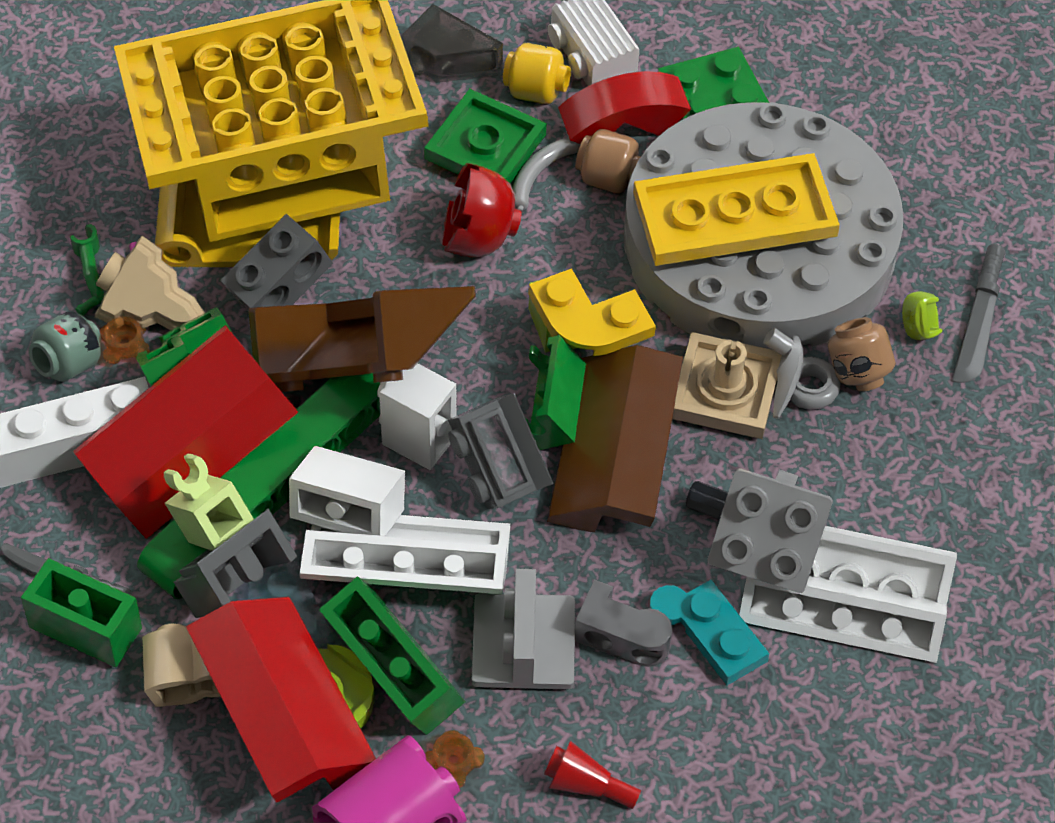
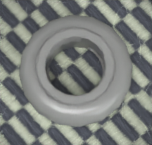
[790,357,841,410]

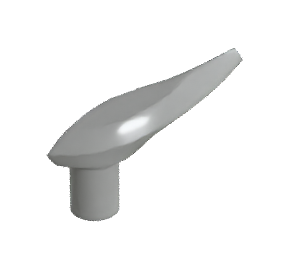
[763,327,803,419]

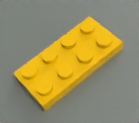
[633,153,840,266]

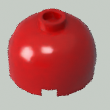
[442,162,522,258]

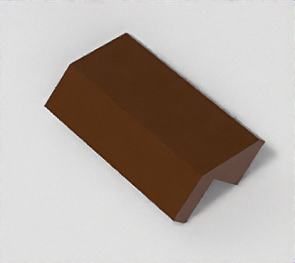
[547,345,683,533]

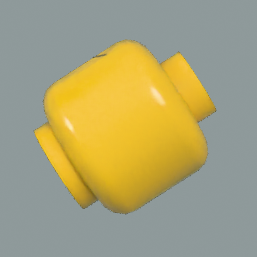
[503,43,571,105]

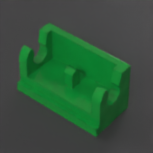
[525,335,586,450]

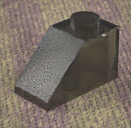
[401,4,503,83]

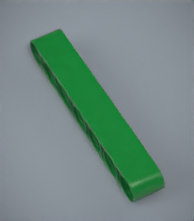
[137,373,381,599]

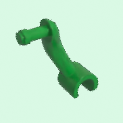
[70,224,105,316]

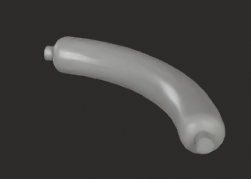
[512,137,581,213]

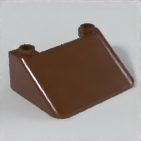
[249,286,476,392]

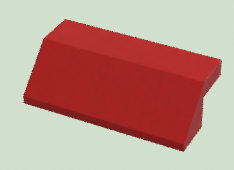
[73,325,298,539]
[185,597,376,803]

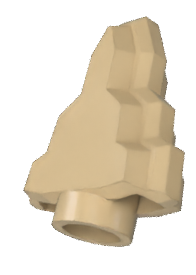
[95,236,205,330]

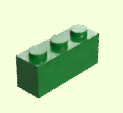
[319,576,466,735]

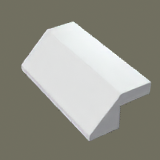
[300,515,510,594]
[739,526,957,663]

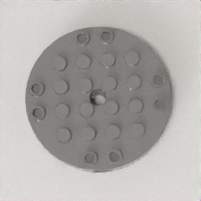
[624,102,903,350]

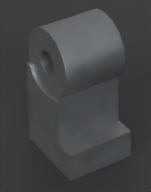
[575,579,672,667]

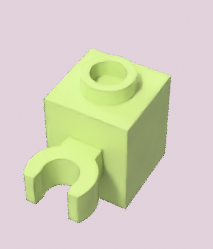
[164,453,254,551]

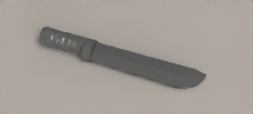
[952,244,1005,383]

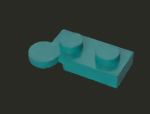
[650,579,770,686]

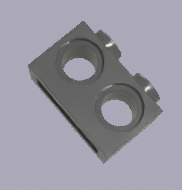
[220,214,333,311]

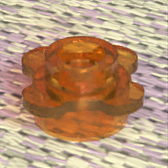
[100,317,150,364]
[425,730,485,788]

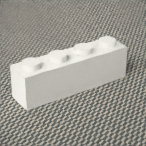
[0,377,148,488]

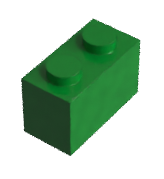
[21,558,142,668]

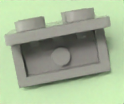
[708,468,833,593]
[472,569,575,689]

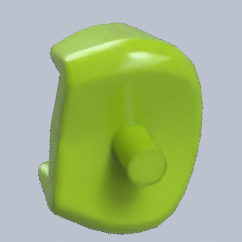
[902,291,943,341]

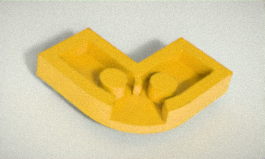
[528,268,656,356]

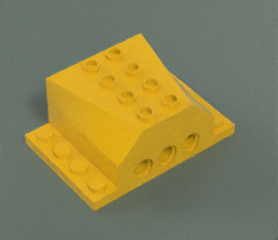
[114,0,428,242]

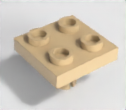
[672,332,782,439]

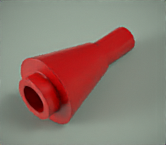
[544,740,641,809]

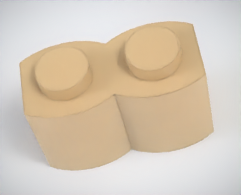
[142,623,221,707]

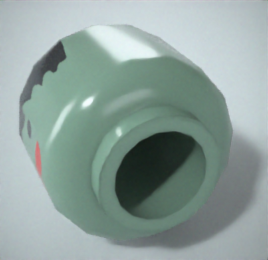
[29,312,101,382]

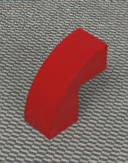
[558,71,691,144]

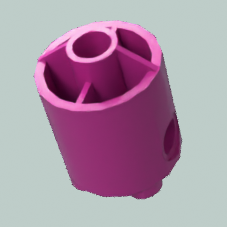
[312,735,467,823]

